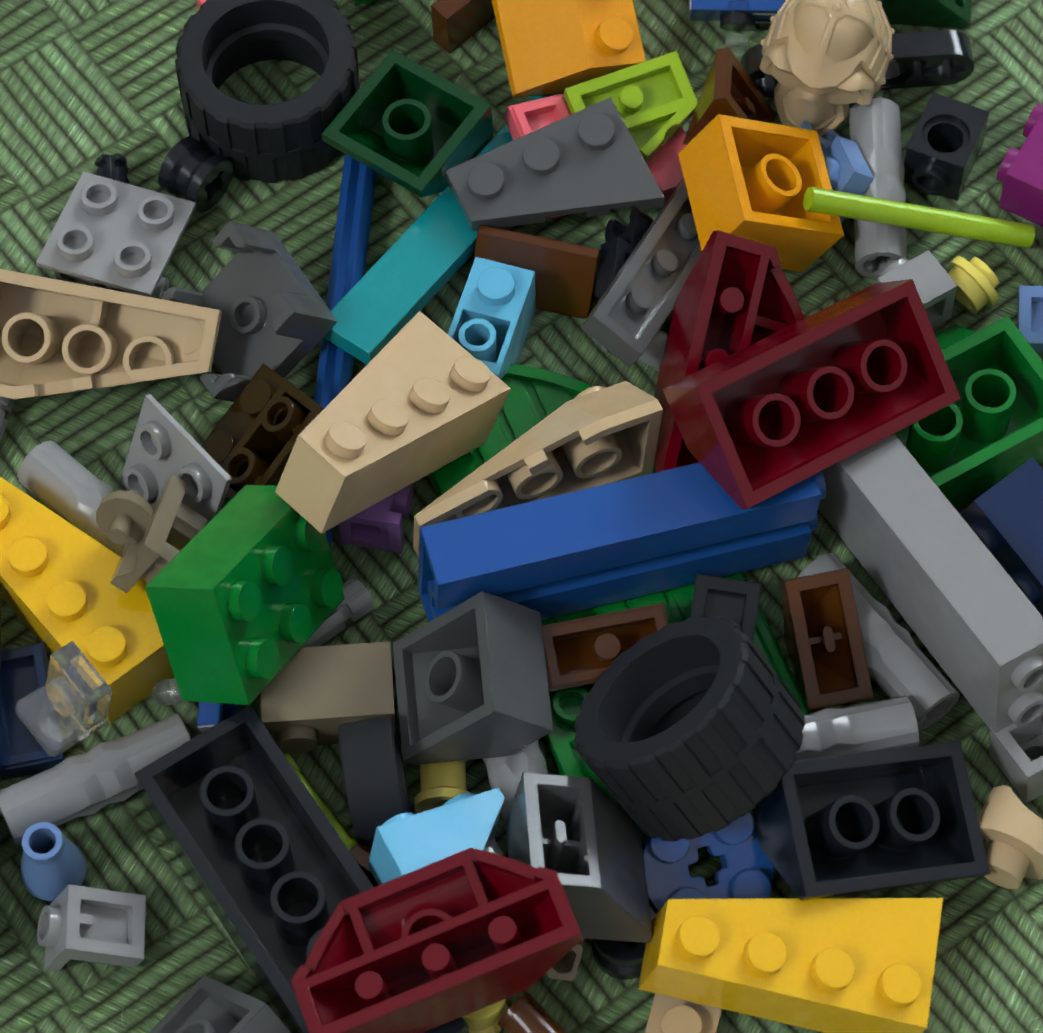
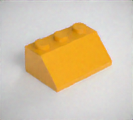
[492,0,646,98]

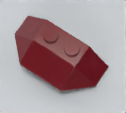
[654,230,804,472]
[291,847,583,1033]

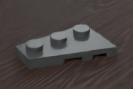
[445,97,665,231]

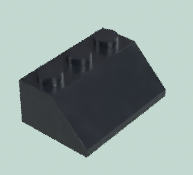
[752,742,990,901]

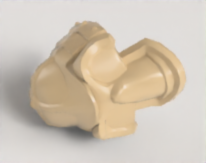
[759,0,895,137]

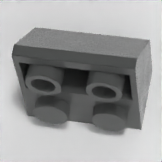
[506,772,653,943]

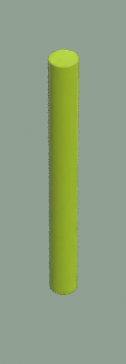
[803,186,1035,248]

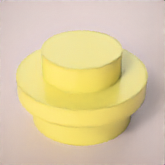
[948,256,999,314]

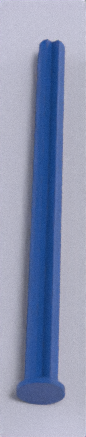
[314,154,377,549]

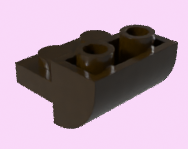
[201,363,324,500]

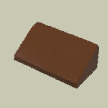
[474,225,599,319]
[542,603,668,692]

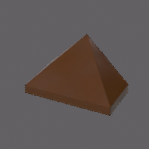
[683,47,775,145]
[782,568,873,710]

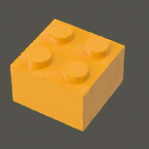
[678,114,844,272]

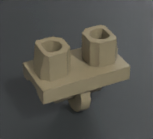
[96,473,208,593]

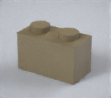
[261,641,397,754]

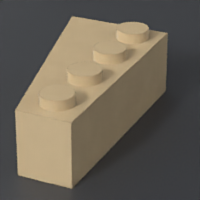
[275,311,511,534]

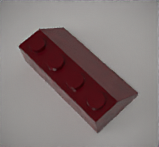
[663,279,961,509]

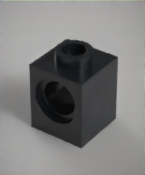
[904,92,989,201]

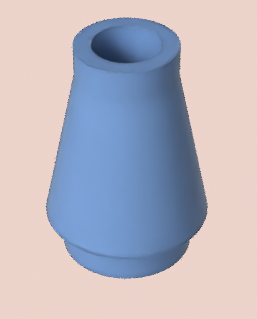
[20,822,87,901]

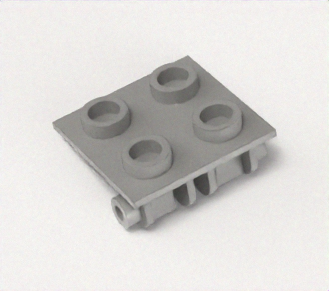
[36,171,196,299]
[120,394,232,525]

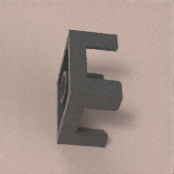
[159,221,338,402]

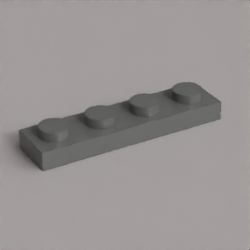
[581,178,702,367]

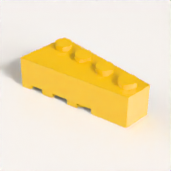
[0,477,174,724]
[638,898,943,1033]

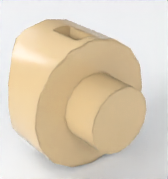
[978,785,1043,889]

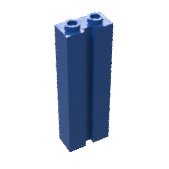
[418,463,826,622]

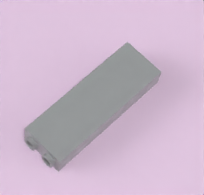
[818,434,1043,733]

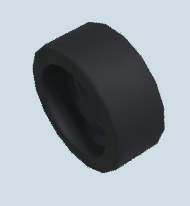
[338,716,411,847]

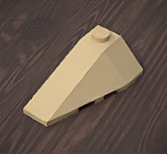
[0,269,222,400]
[413,381,663,557]

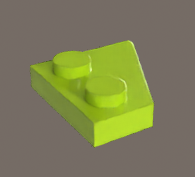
[563,51,698,163]

